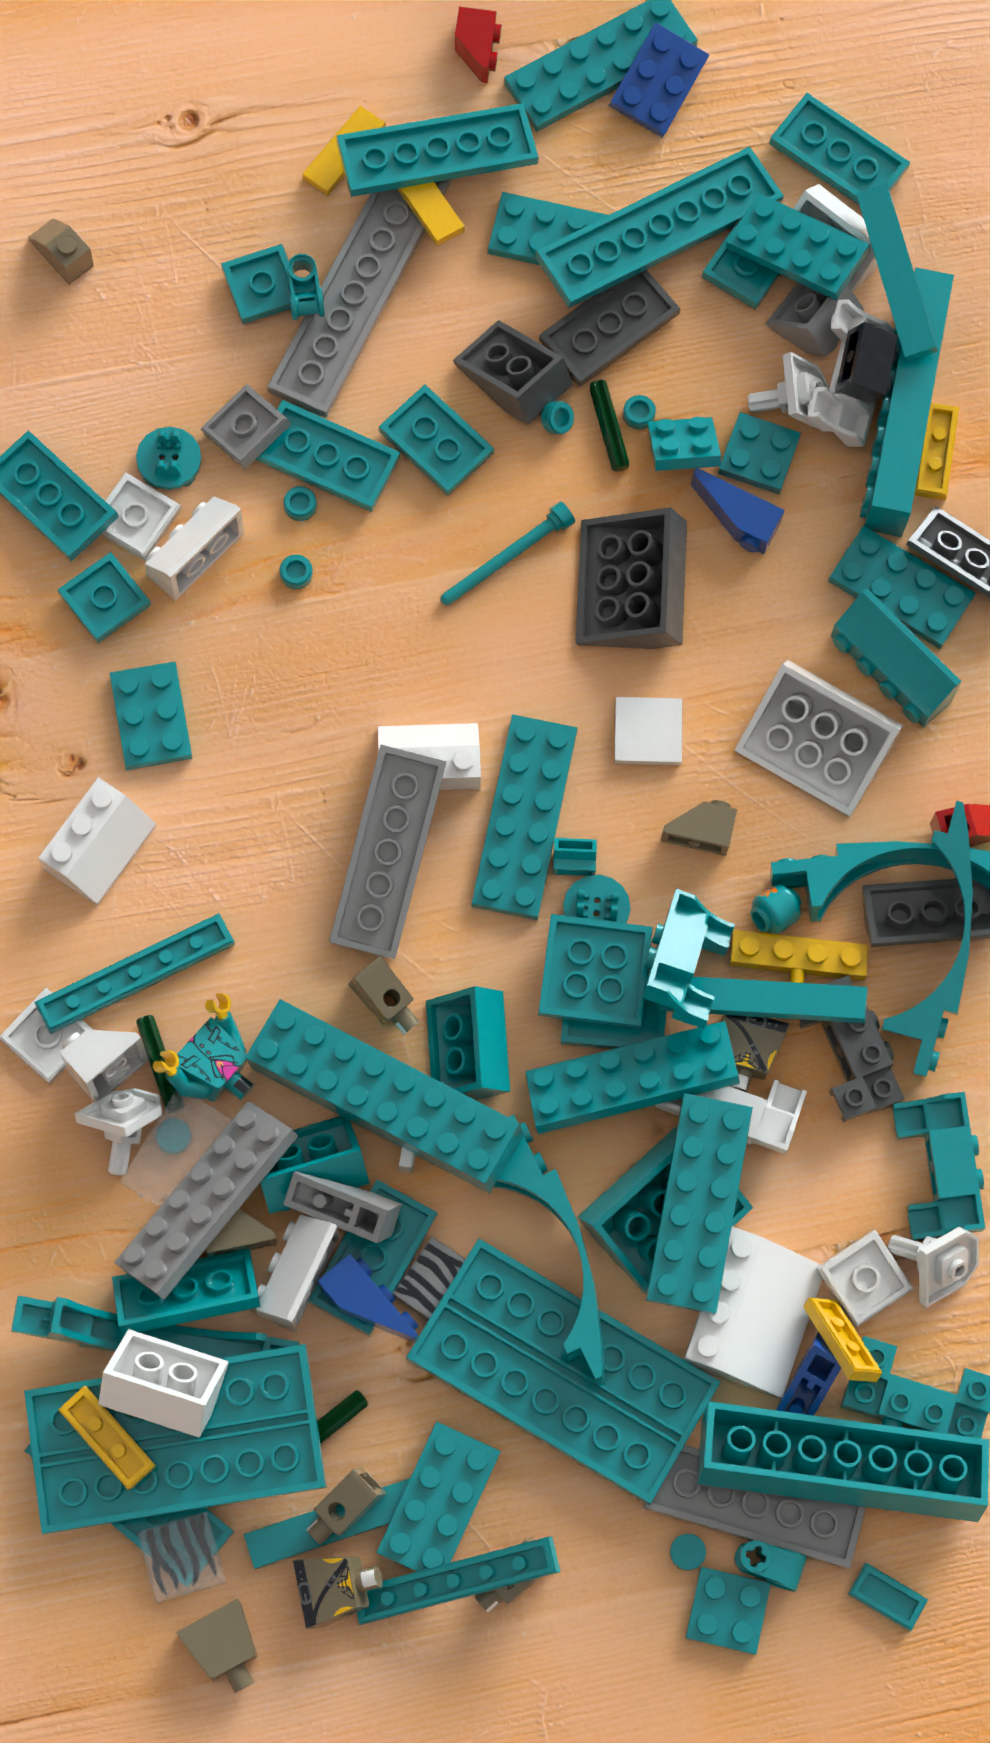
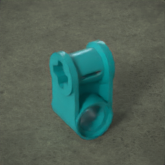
[287,254,325,320]
[734,1540,807,1592]

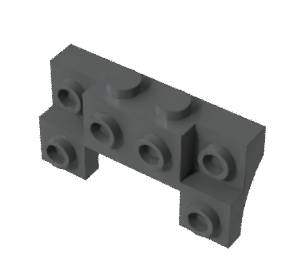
[799,975,904,1123]

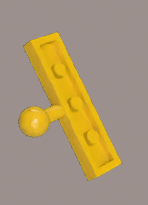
[730,930,868,983]

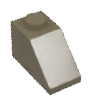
[28,218,94,284]
[661,800,737,856]
[206,1209,277,1257]

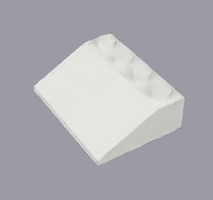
[734,660,904,816]
[683,1226,822,1399]

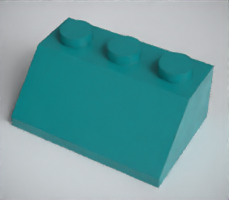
[426,986,510,1099]
[260,1116,370,1214]

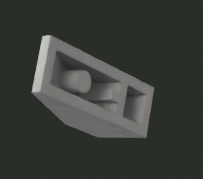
[283,1171,402,1243]

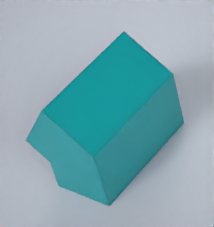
[553,838,597,876]

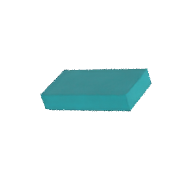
[847,1563,928,1632]

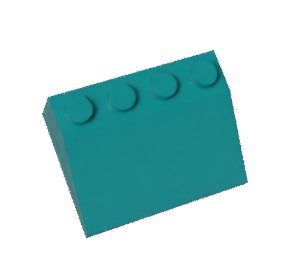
[577,1126,753,1295]

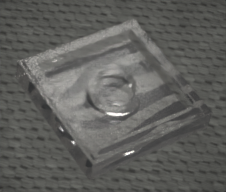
[138,1512,226,1603]

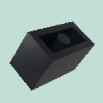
[836,322,898,404]

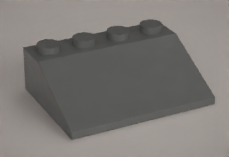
[576,507,687,649]

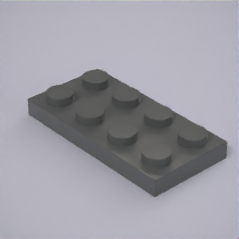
[539,270,680,387]

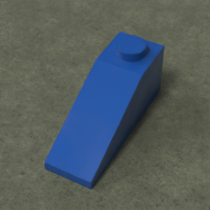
[691,468,784,554]
[775,1332,841,1416]

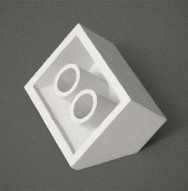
[793,184,877,293]
[145,496,244,601]
[378,723,481,790]
[38,777,157,906]
[59,1029,149,1102]
[255,1214,339,1332]
[98,1329,229,1438]

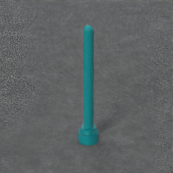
[440,501,575,605]

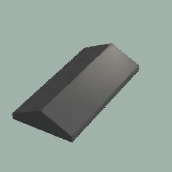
[906,506,990,598]
[862,879,990,947]

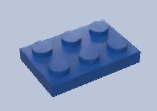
[608,22,710,138]

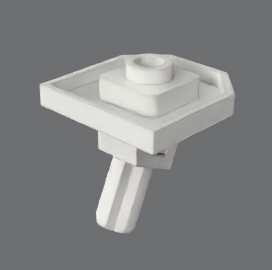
[748,352,829,428]
[75,1088,162,1175]
[888,1227,979,1308]

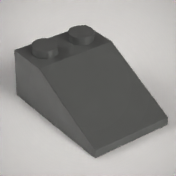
[453,320,573,425]

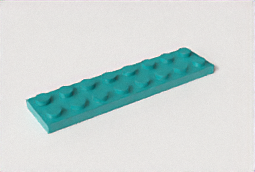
[535,146,784,308]

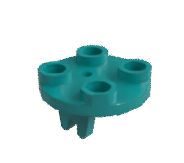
[136,427,202,490]
[563,874,631,924]

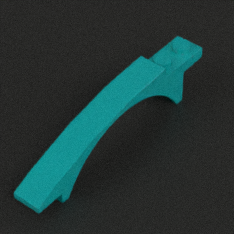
[882,801,973,1077]
[770,841,990,922]
[494,1115,605,1387]
[10,1296,299,1358]

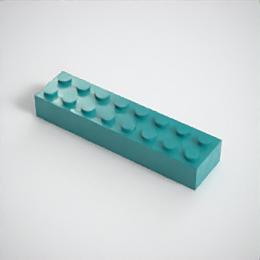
[860,267,954,537]
[245,999,523,1194]
[697,1401,989,1522]

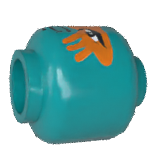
[750,884,801,934]

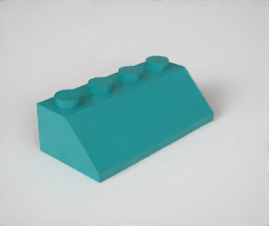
[831,588,961,728]

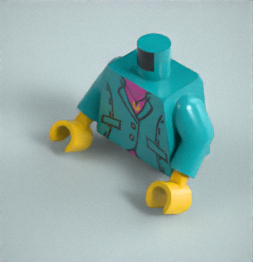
[153,993,254,1102]

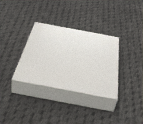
[101,472,181,561]
[614,697,682,766]
[0,988,93,1084]
[817,1230,913,1327]

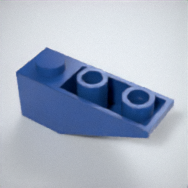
[317,1254,419,1342]

